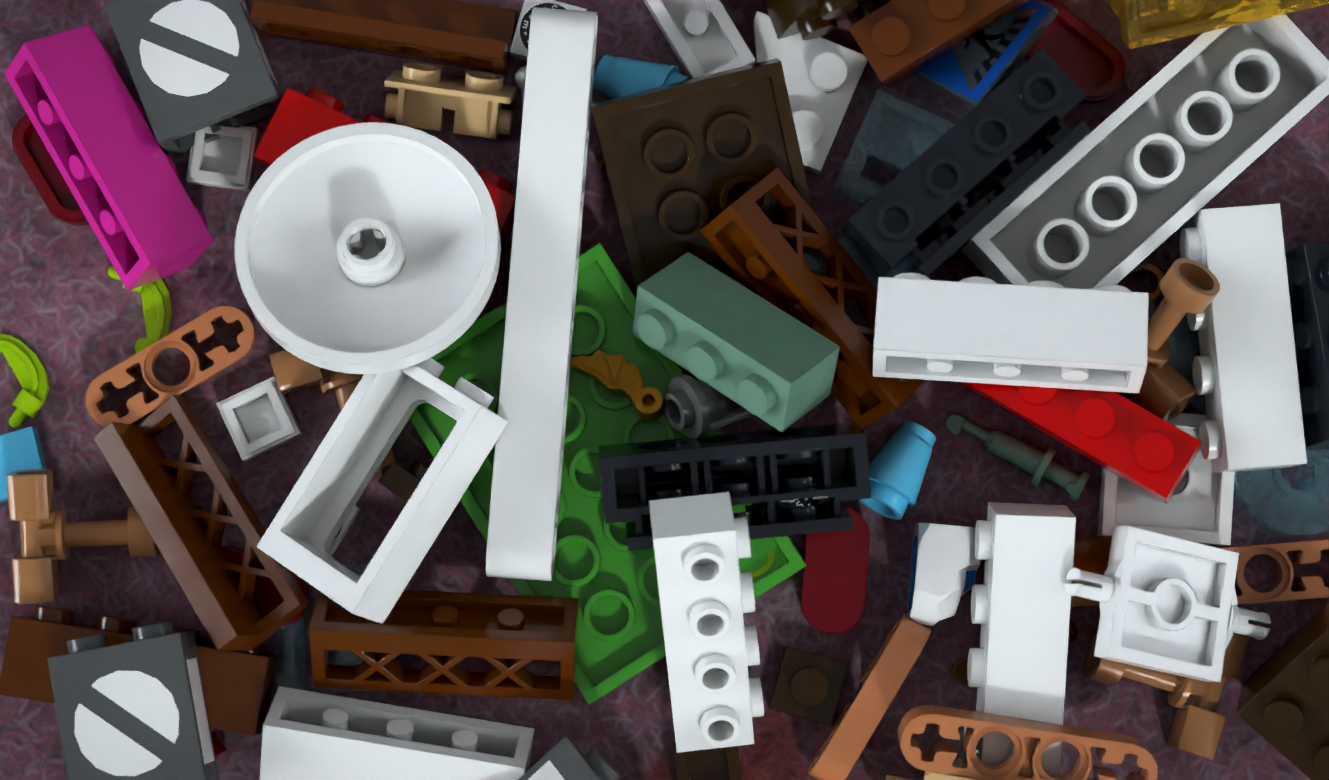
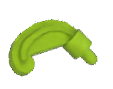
[107,266,172,353]
[0,334,50,428]

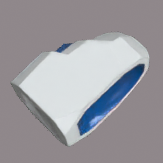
[907,523,981,626]

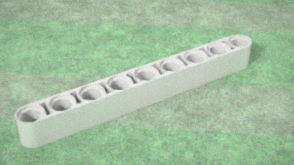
[486,7,598,581]

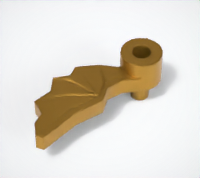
[570,349,664,421]

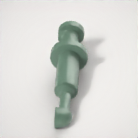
[946,413,1091,502]

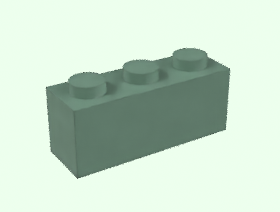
[632,252,840,432]

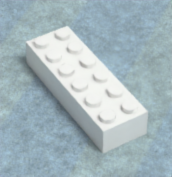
[962,0,1329,289]

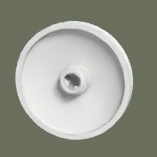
[235,122,501,375]

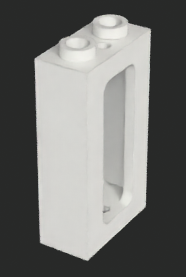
[256,358,508,624]

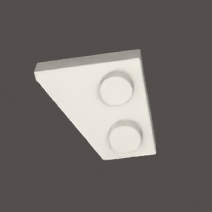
[753,11,867,174]

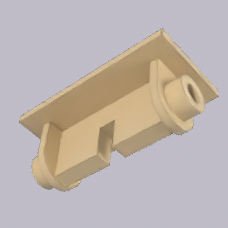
[384,62,518,140]

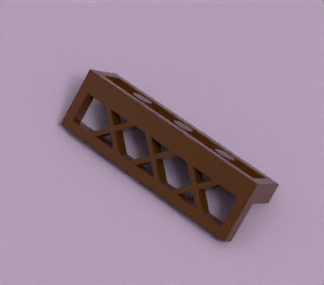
[250,0,518,76]
[700,167,926,429]
[93,395,310,651]
[309,590,578,700]

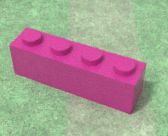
[4,24,214,291]

